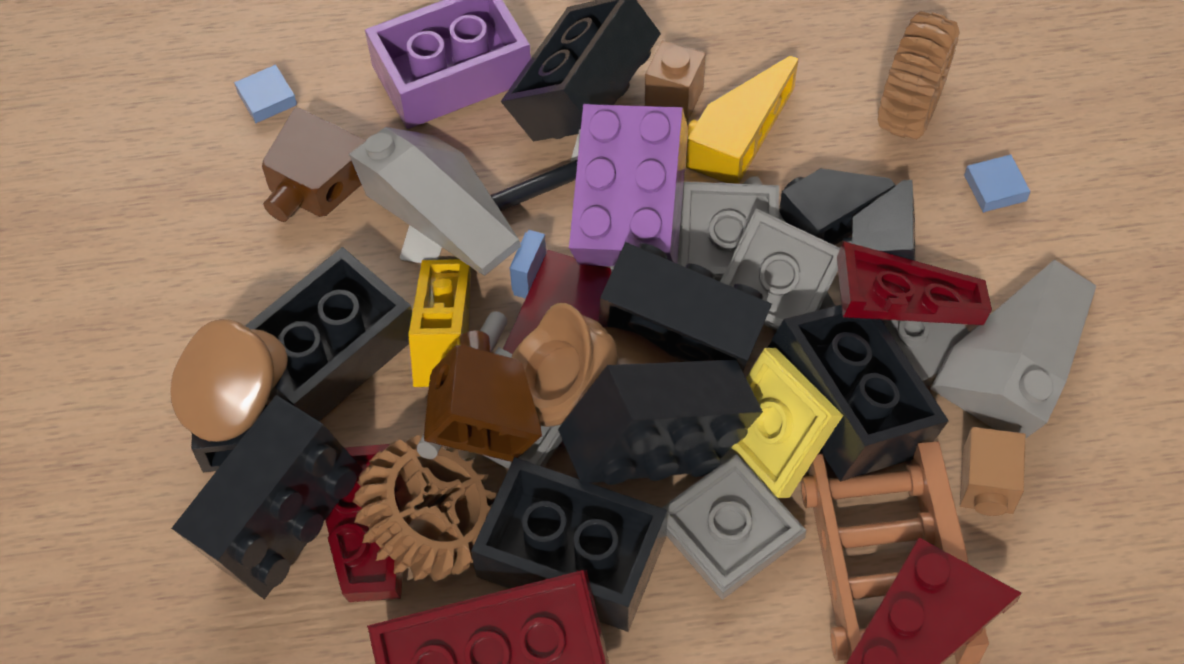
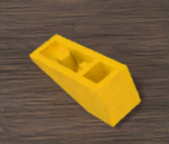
[686,56,798,184]
[408,259,471,387]

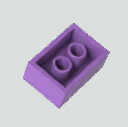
[365,0,531,129]
[569,104,688,266]

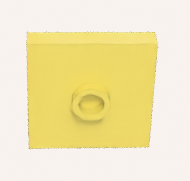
[731,348,843,498]

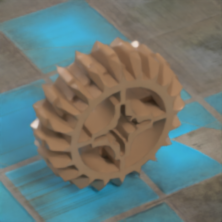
[878,11,960,140]
[352,434,497,582]

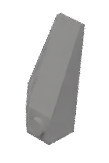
[349,127,521,276]
[930,259,1096,439]

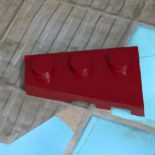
[837,241,992,325]
[325,444,403,602]
[846,538,1022,664]

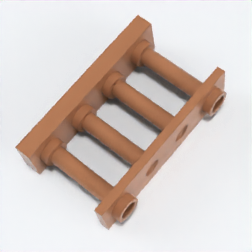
[801,441,989,664]

